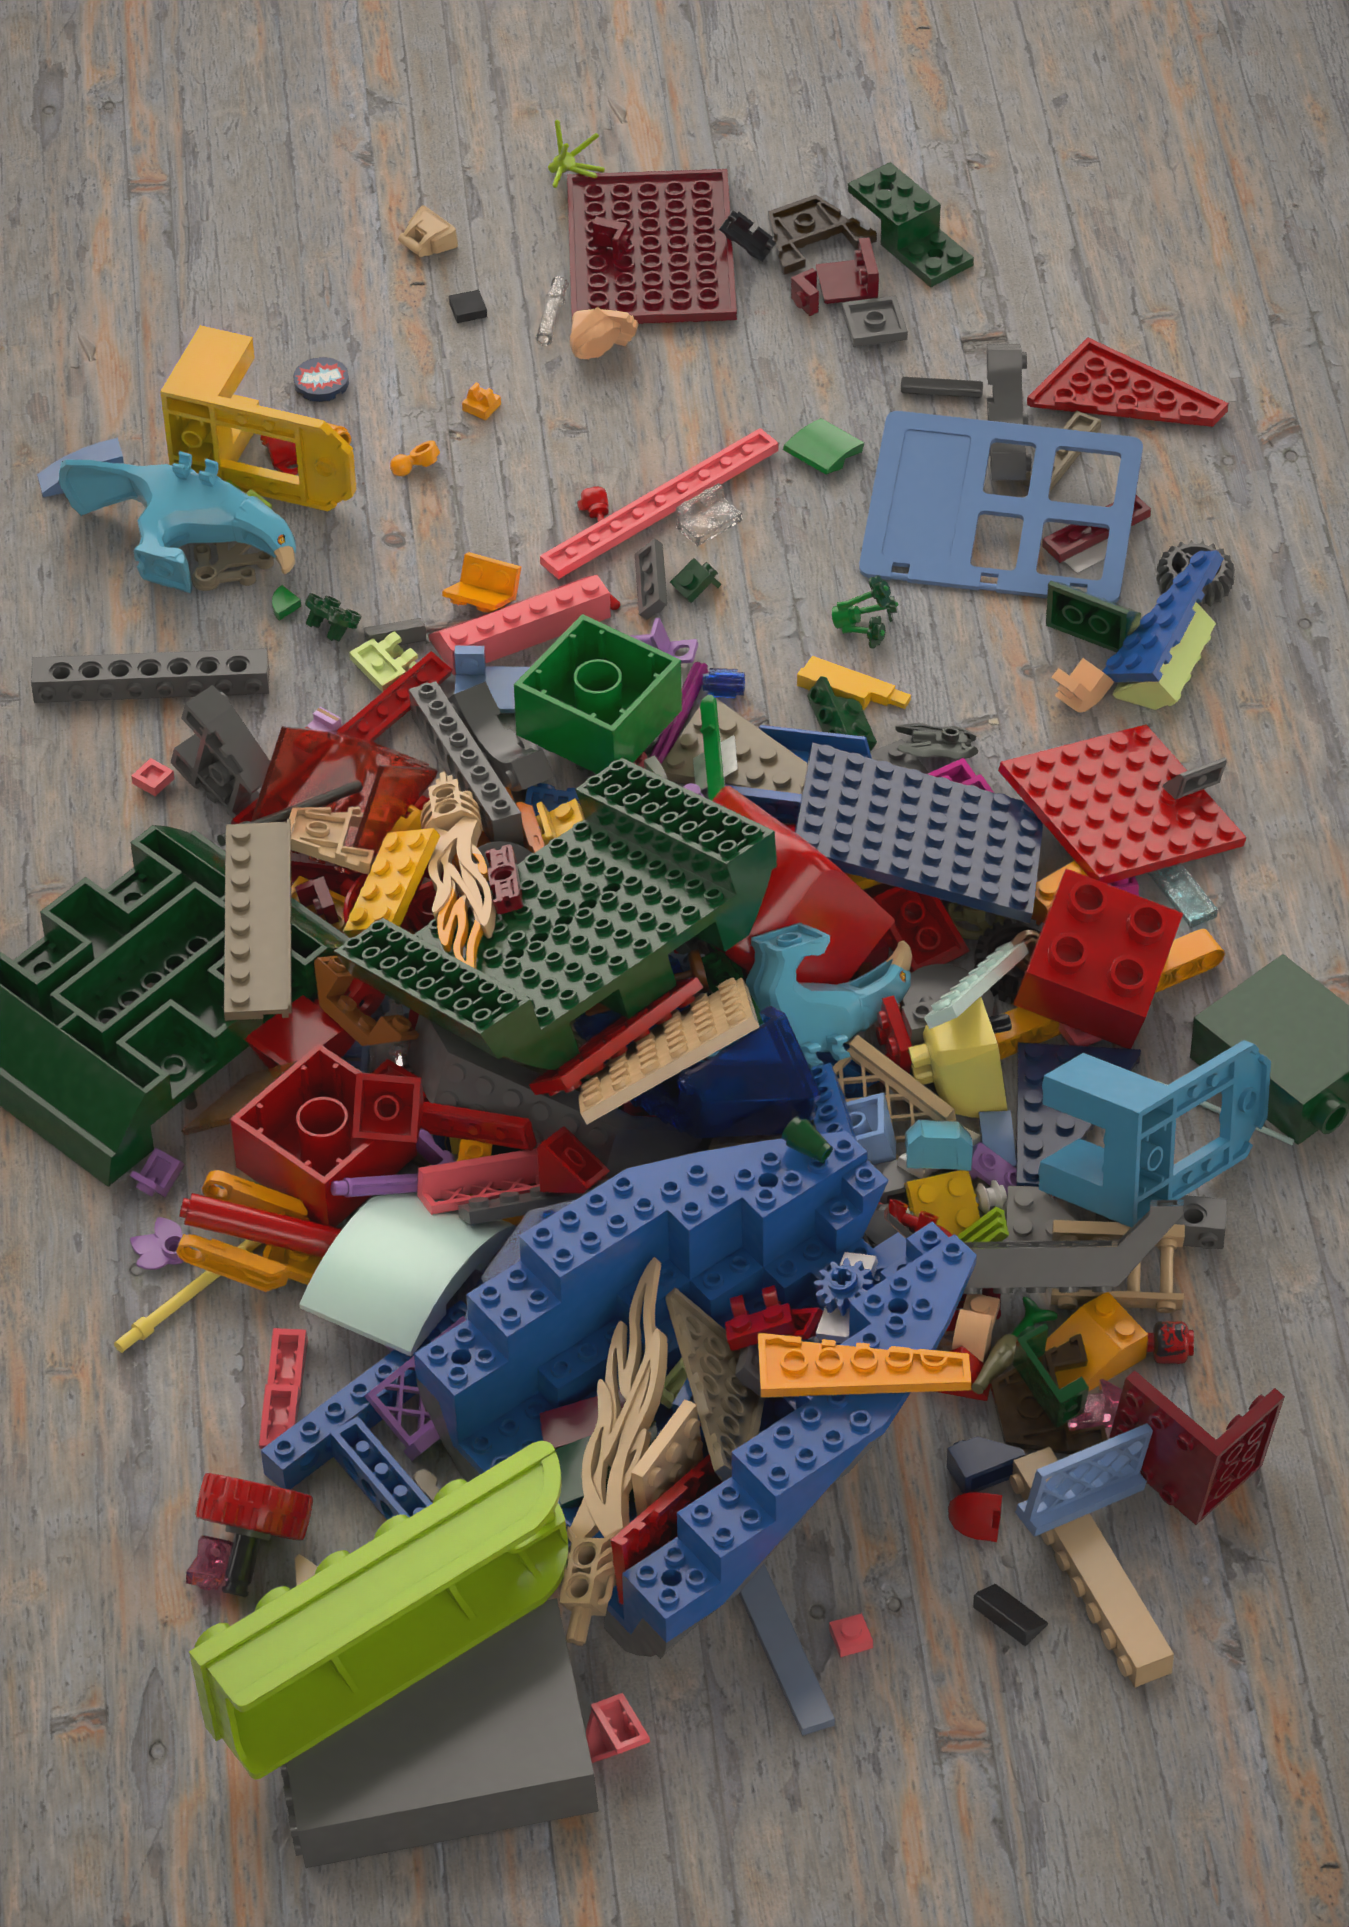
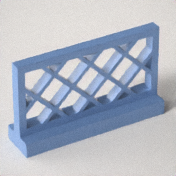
[1015,1423,1153,1537]

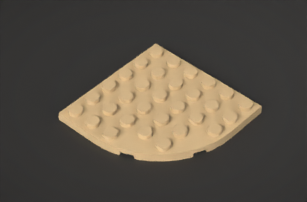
[579,977,759,1124]

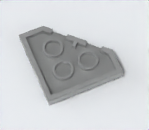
[1006,1186,1076,1241]

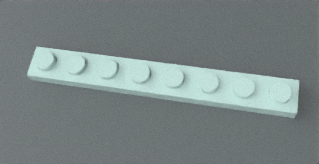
[924,942,1029,1029]

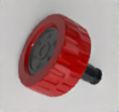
[195,1473,313,1597]

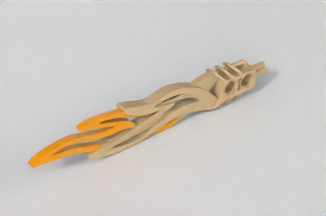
[420,772,496,969]

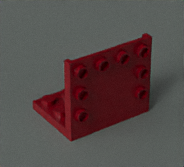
[1109,1370,1285,1525]

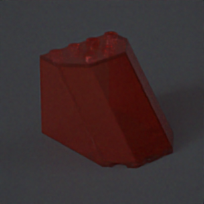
[251,726,438,875]

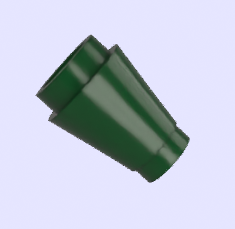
[782,1117,833,1163]

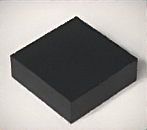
[449,290,487,323]

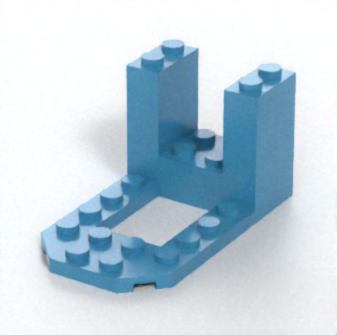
[1038,1040,1271,1228]

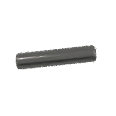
[901,376,983,398]

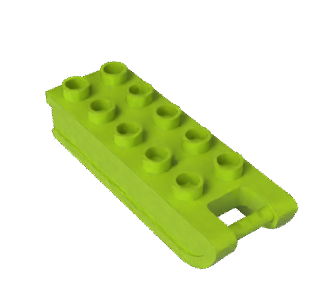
[189,1441,569,1779]

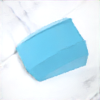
[905,1120,973,1171]

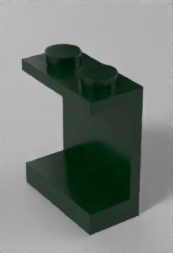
[1013,1323,1089,1429]

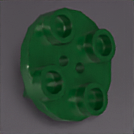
[305,593,362,642]

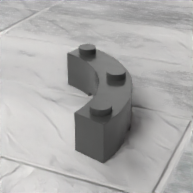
[987,344,1032,481]
[448,681,554,791]

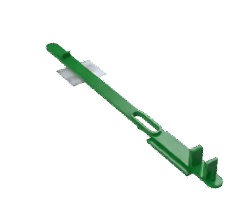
[693,695,743,978]

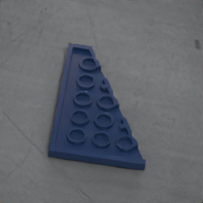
[1016,1042,1141,1187]

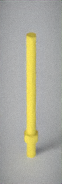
[114,1240,262,1353]

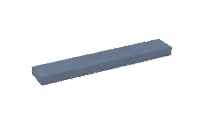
[739,1564,835,1736]

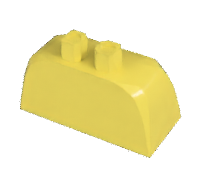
[908,997,1008,1118]

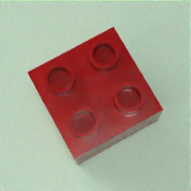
[1013,868,1184,1049]
[230,1043,417,1227]

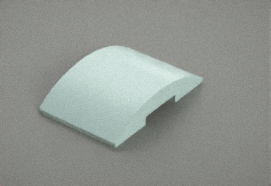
[299,1192,516,1356]

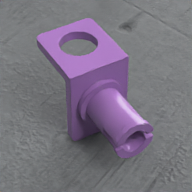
[630,618,698,664]

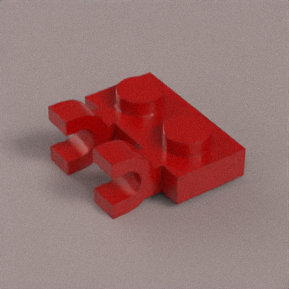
[725,1285,796,1351]

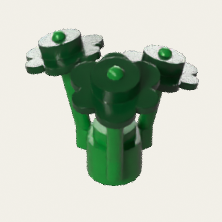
[832,575,899,649]

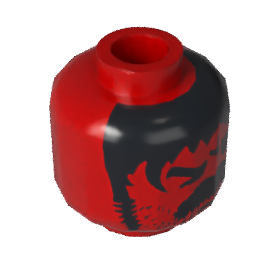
[1147,1321,1194,1364]

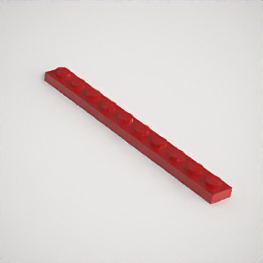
[231,651,453,824]

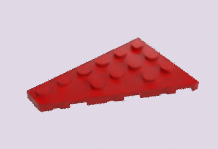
[1027,337,1229,427]

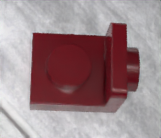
[592,216,630,260]
[295,876,340,924]

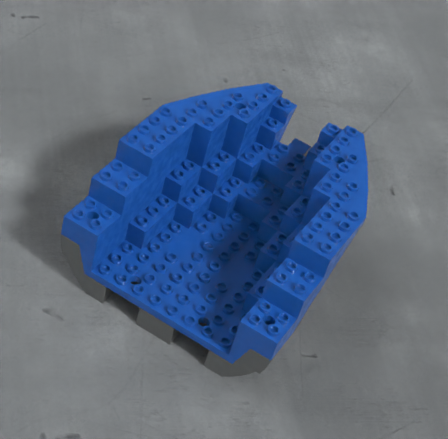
[414,1131,977,1659]

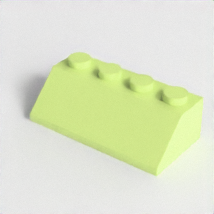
[1112,602,1216,710]

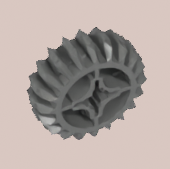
[1156,540,1235,607]

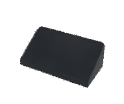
[973,1584,1048,1646]

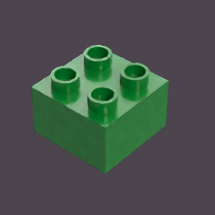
[514,614,682,774]

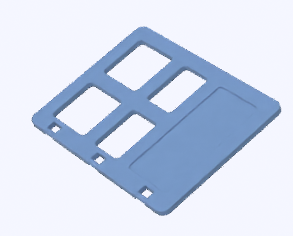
[859,411,1143,603]

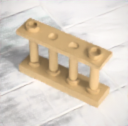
[1051,1220,1185,1313]

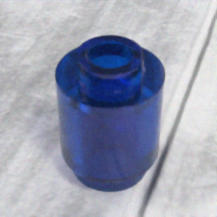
[703,668,745,698]

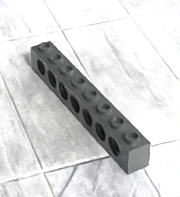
[31,648,270,703]
[409,681,524,844]

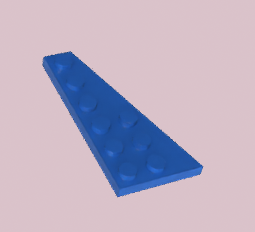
[1102,550,1224,682]

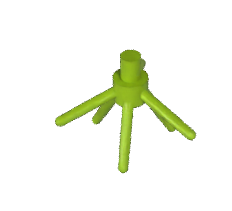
[548,120,605,188]

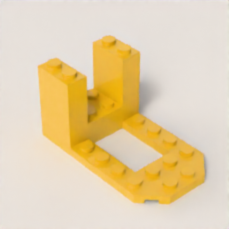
[160,325,357,512]

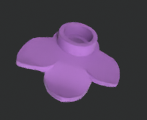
[130,1217,184,1270]

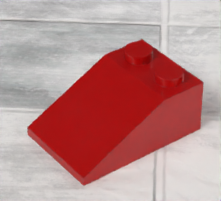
[872,886,970,973]

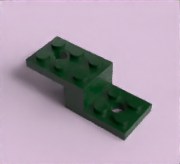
[848,162,974,287]

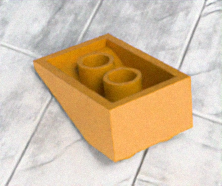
[1045,1292,1148,1392]

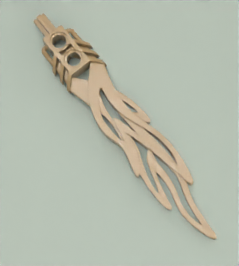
[559,1257,668,1646]

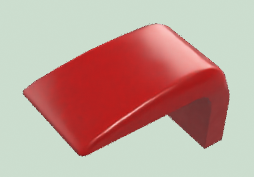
[710,786,895,985]

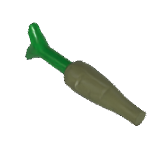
[971,1297,1058,1394]

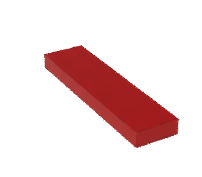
[421,1102,537,1151]

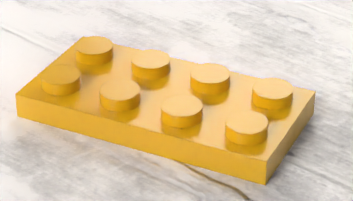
[343,828,440,938]

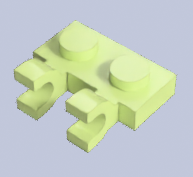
[349,631,418,692]

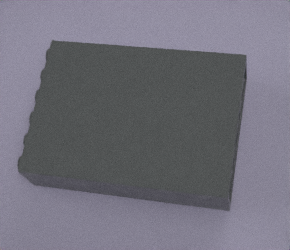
[280,1598,599,1868]

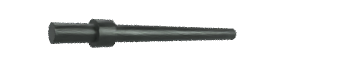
[217,780,363,846]

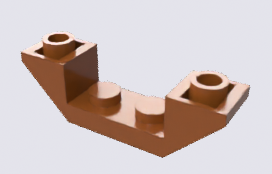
[314,956,419,1046]

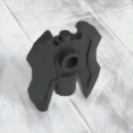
[895,723,978,760]

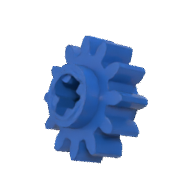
[814,1258,874,1316]

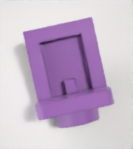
[130,1147,185,1197]

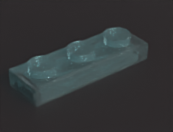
[1148,863,1218,928]

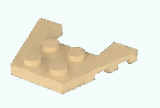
[289,807,386,874]

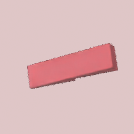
[259,1328,308,1449]

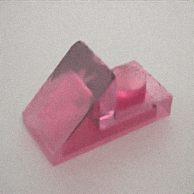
[1069,1379,1122,1431]

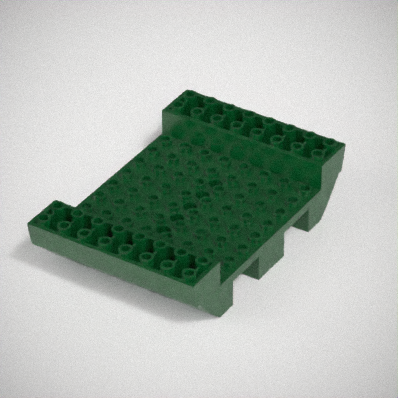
[334,758,777,1070]
[0,825,349,1187]

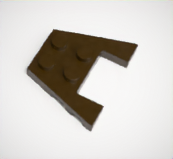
[768,195,877,275]
[990,1334,1108,1455]

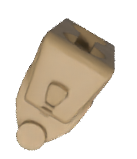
[398,205,458,257]

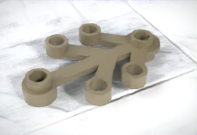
[192,542,274,591]

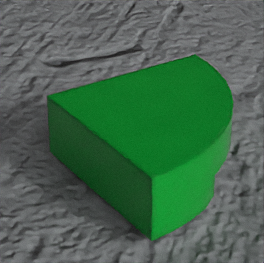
[272,585,301,621]

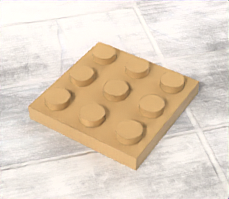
[631,1400,704,1516]

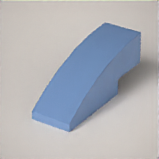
[37,438,124,497]

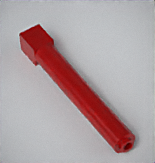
[179,1193,342,1258]

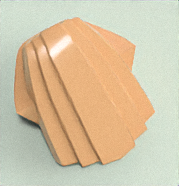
[570,307,638,360]

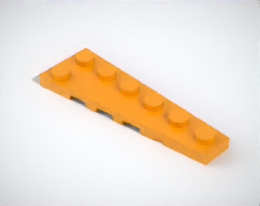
[758,1333,971,1397]

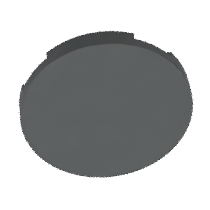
[900,964,994,1017]

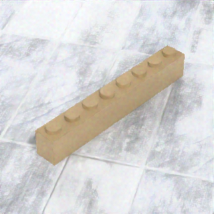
[1010,1447,1174,1687]

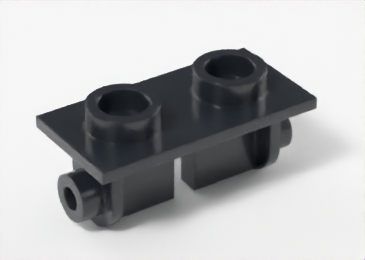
[719,210,776,262]

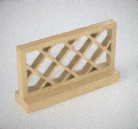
[833,1034,956,1160]

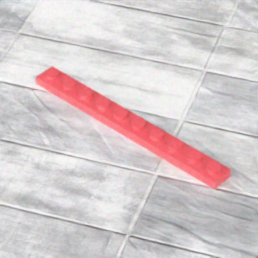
[540,428,778,579]

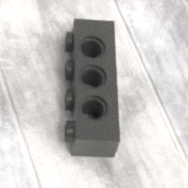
[1095,1195,1227,1249]

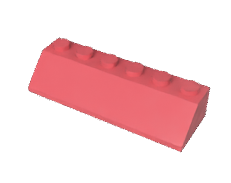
[428,575,611,675]

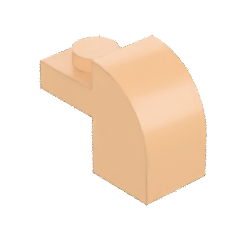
[1051,658,1114,713]
[952,1294,1000,1363]

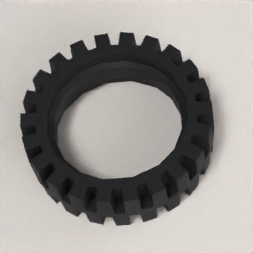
[974,918,1044,1004]

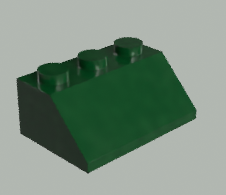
[1046,581,1141,653]

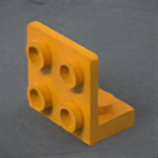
[442,552,521,613]

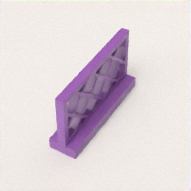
[364,1316,466,1461]

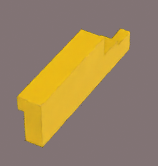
[797,656,911,710]

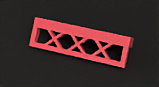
[417,1148,540,1215]

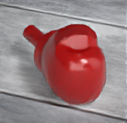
[577,486,609,522]

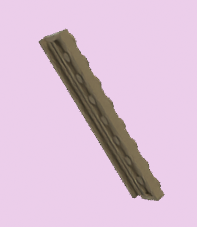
[224,819,292,1021]

